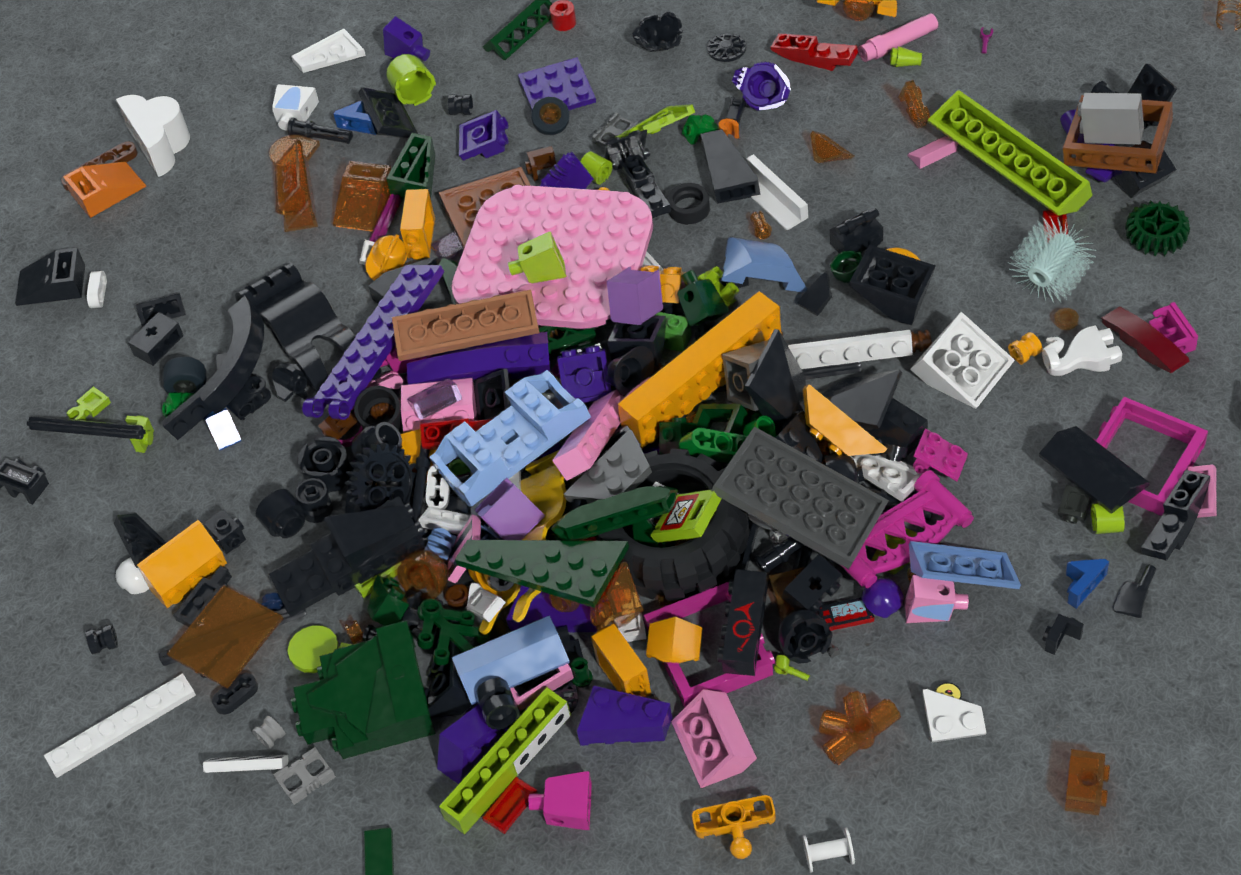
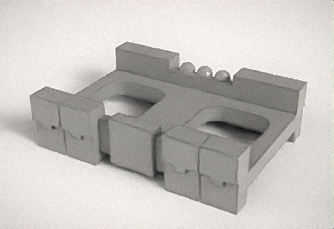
[273,747,336,805]

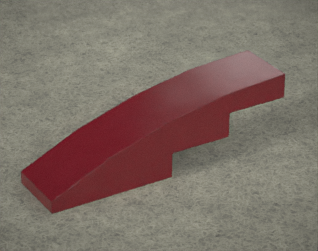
[1101,306,1190,373]

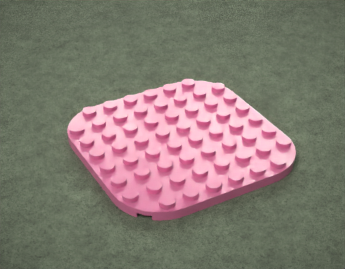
[452,185,653,329]

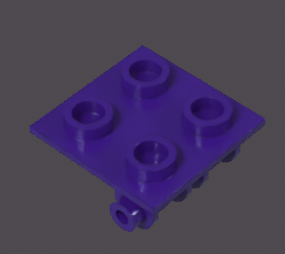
[540,152,594,189]

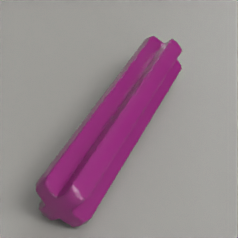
[369,194,401,242]

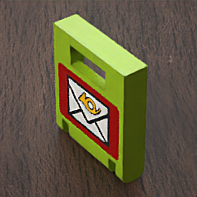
[651,490,722,542]

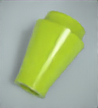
[890,46,922,68]

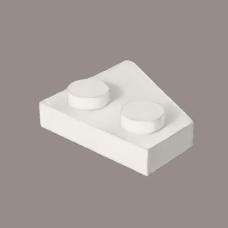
[922,689,986,742]

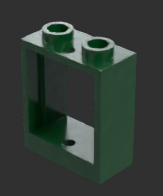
[692,403,750,466]

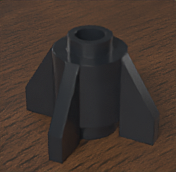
[272,363,308,402]

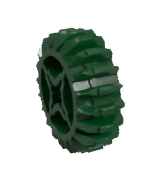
[1125,200,1190,257]

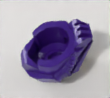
[732,61,790,111]

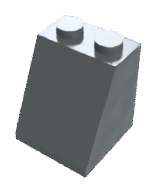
[722,340,769,411]

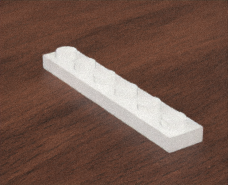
[788,330,913,369]
[44,673,196,778]

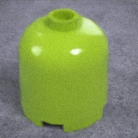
[386,54,436,106]

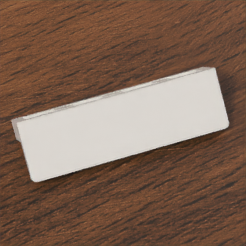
[746,154,808,230]

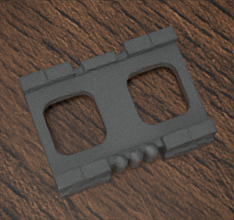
[592,113,639,146]

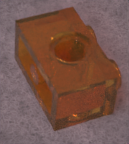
[1065,749,1110,816]

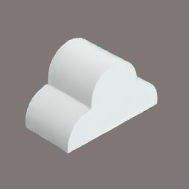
[116,95,190,177]

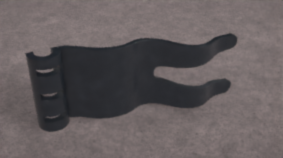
[235,263,382,393]

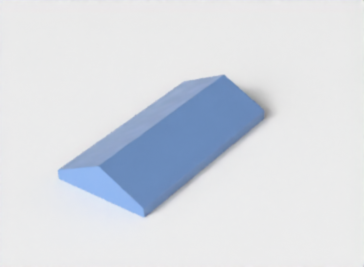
[909,541,1021,589]
[452,616,570,705]

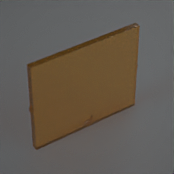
[167,585,284,689]

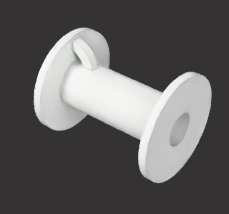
[803,828,855,873]

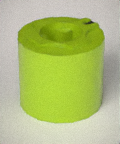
[580,151,612,185]
[1091,503,1125,534]

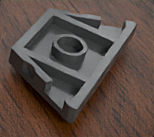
[564,429,652,504]

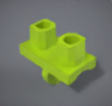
[697,266,739,307]

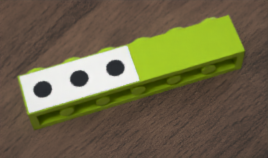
[439,687,571,835]

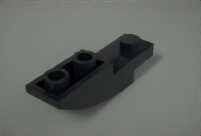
[619,154,672,218]
[1141,470,1210,561]

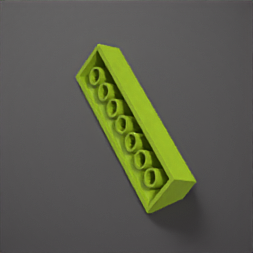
[928,90,1093,215]

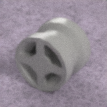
[252,716,286,749]

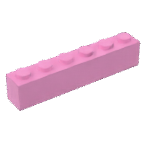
[552,389,625,481]

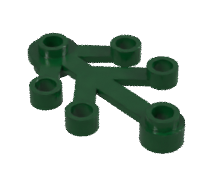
[417,599,491,665]

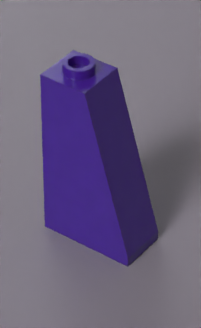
[506,585,615,632]

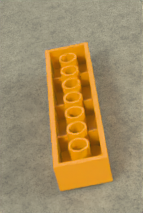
[618,291,781,449]

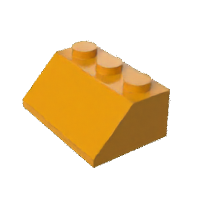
[137,520,227,608]

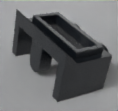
[0,458,49,505]

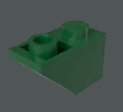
[367,575,410,626]

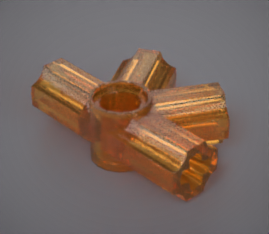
[819,691,901,765]

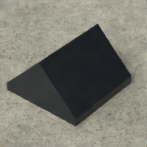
[474,369,512,421]

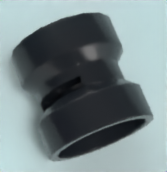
[448,94,473,115]
[86,624,118,655]

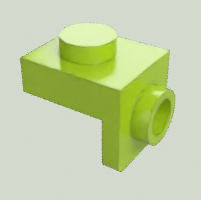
[125,416,154,453]

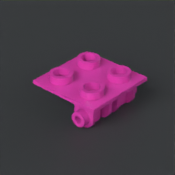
[913,429,968,482]

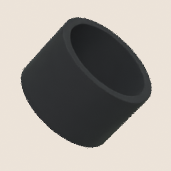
[354,386,402,430]

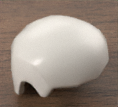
[115,557,149,594]

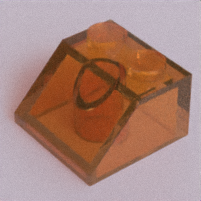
[590,562,644,631]

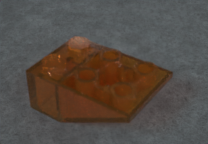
[333,161,391,231]

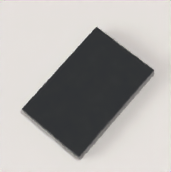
[358,87,418,138]

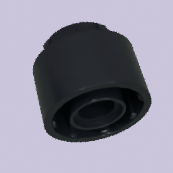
[255,489,305,538]

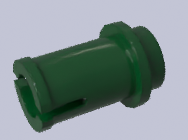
[571,658,593,687]

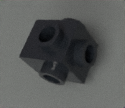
[204,509,246,555]

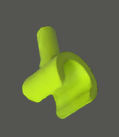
[774,655,810,681]

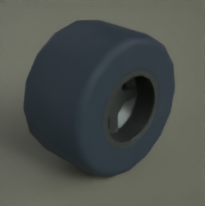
[163,357,206,393]

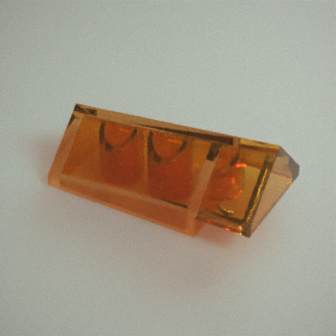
[274,139,318,232]

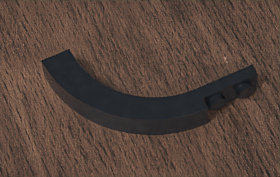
[161,296,264,440]

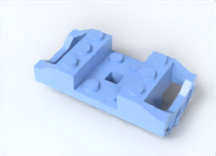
[429,370,591,507]

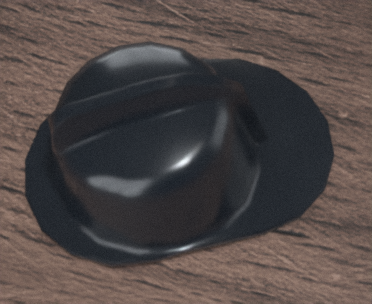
[604,346,655,395]

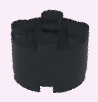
[298,437,351,493]

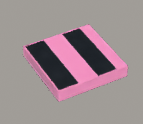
[448,514,481,583]

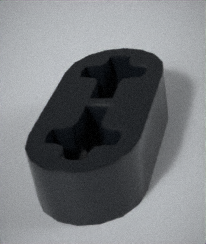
[212,673,258,715]

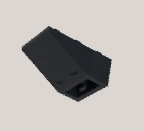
[15,248,85,306]

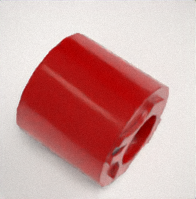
[550,0,576,31]

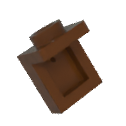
[525,146,556,181]
[318,407,358,440]

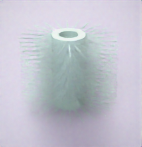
[1009,217,1096,302]

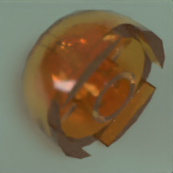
[397,550,448,601]

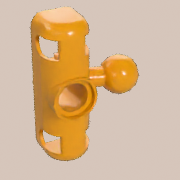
[692,795,776,859]

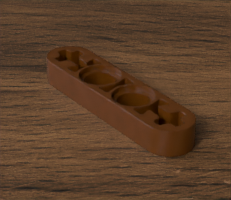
[61,141,138,191]

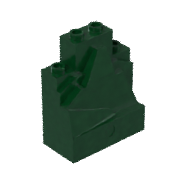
[291,620,436,759]

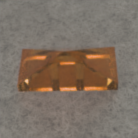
[810,131,855,163]

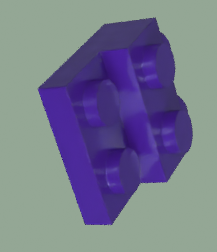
[459,110,509,161]
[557,345,612,403]

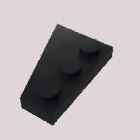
[114,513,167,568]

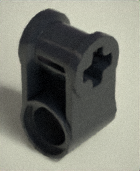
[226,376,271,420]

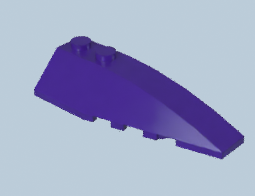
[407,332,550,384]

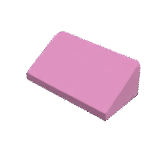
[908,136,958,169]

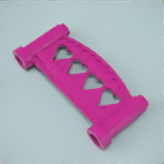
[841,470,974,588]

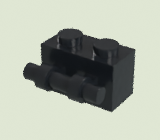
[829,208,883,253]

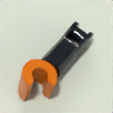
[719,97,746,138]

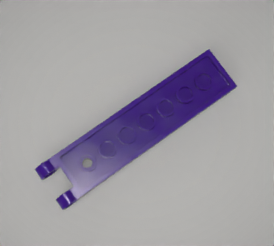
[302,265,444,420]

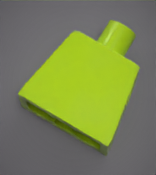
[508,231,567,283]

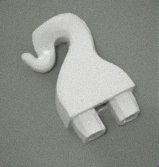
[1042,325,1122,376]

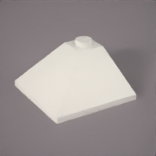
[910,312,1015,409]

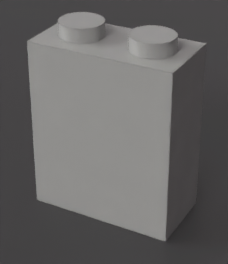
[1078,93,1144,144]

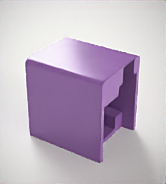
[607,267,663,325]
[475,477,545,540]

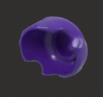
[862,577,904,618]

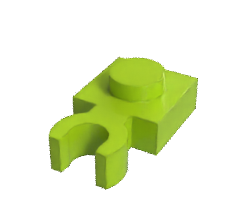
[67,386,111,421]

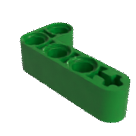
[679,416,776,463]

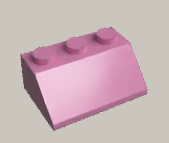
[401,377,478,433]
[671,689,757,788]

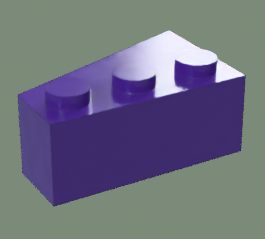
[577,686,672,746]
[437,704,512,784]

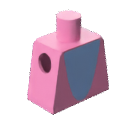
[904,575,969,623]

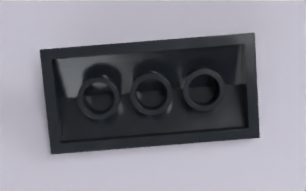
[1039,426,1149,514]

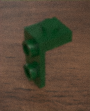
[659,418,696,455]

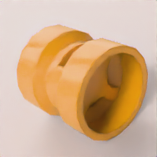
[1008,332,1043,365]

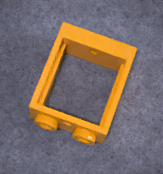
[400,189,435,260]
[591,624,651,698]

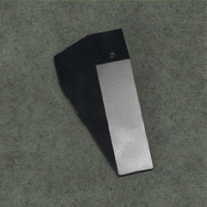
[424,619,475,717]

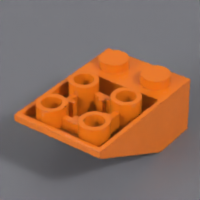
[63,162,146,218]

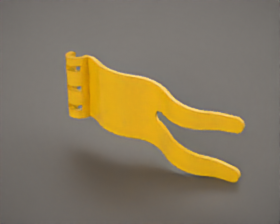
[479,450,566,635]

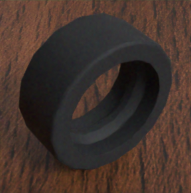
[667,183,710,225]

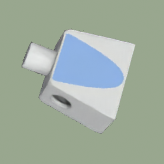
[272,84,319,130]

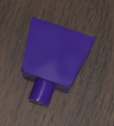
[383,16,430,61]

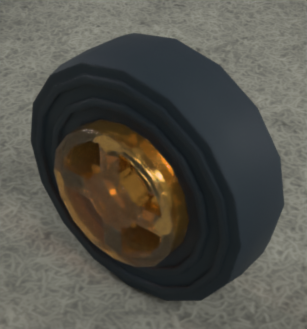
[531,97,569,135]

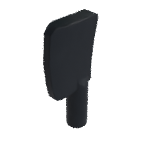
[1113,565,1156,618]

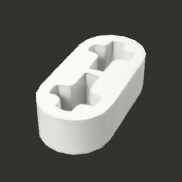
[87,271,107,308]
[426,465,450,510]

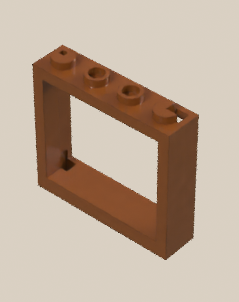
[1063,95,1173,173]

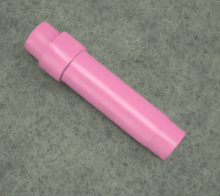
[858,13,938,62]

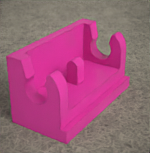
[1148,302,1198,353]

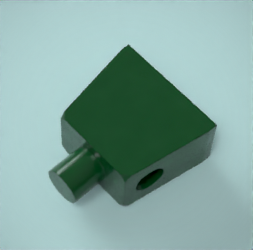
[677,270,729,326]

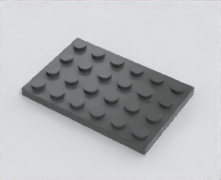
[712,427,889,569]

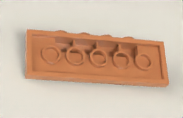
[392,290,539,361]

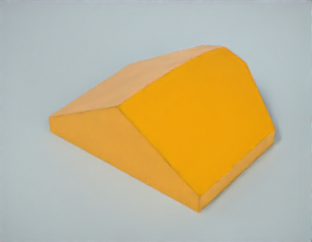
[646,617,702,663]

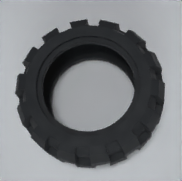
[593,449,750,601]

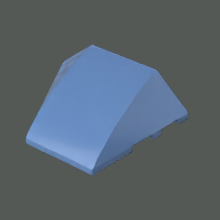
[721,237,807,292]

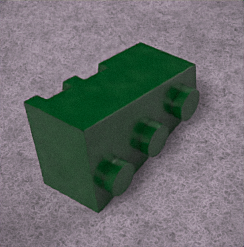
[386,133,435,199]

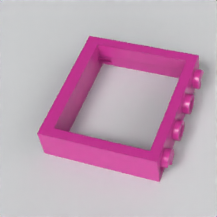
[1094,397,1208,516]
[644,582,775,708]

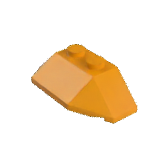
[803,384,887,456]

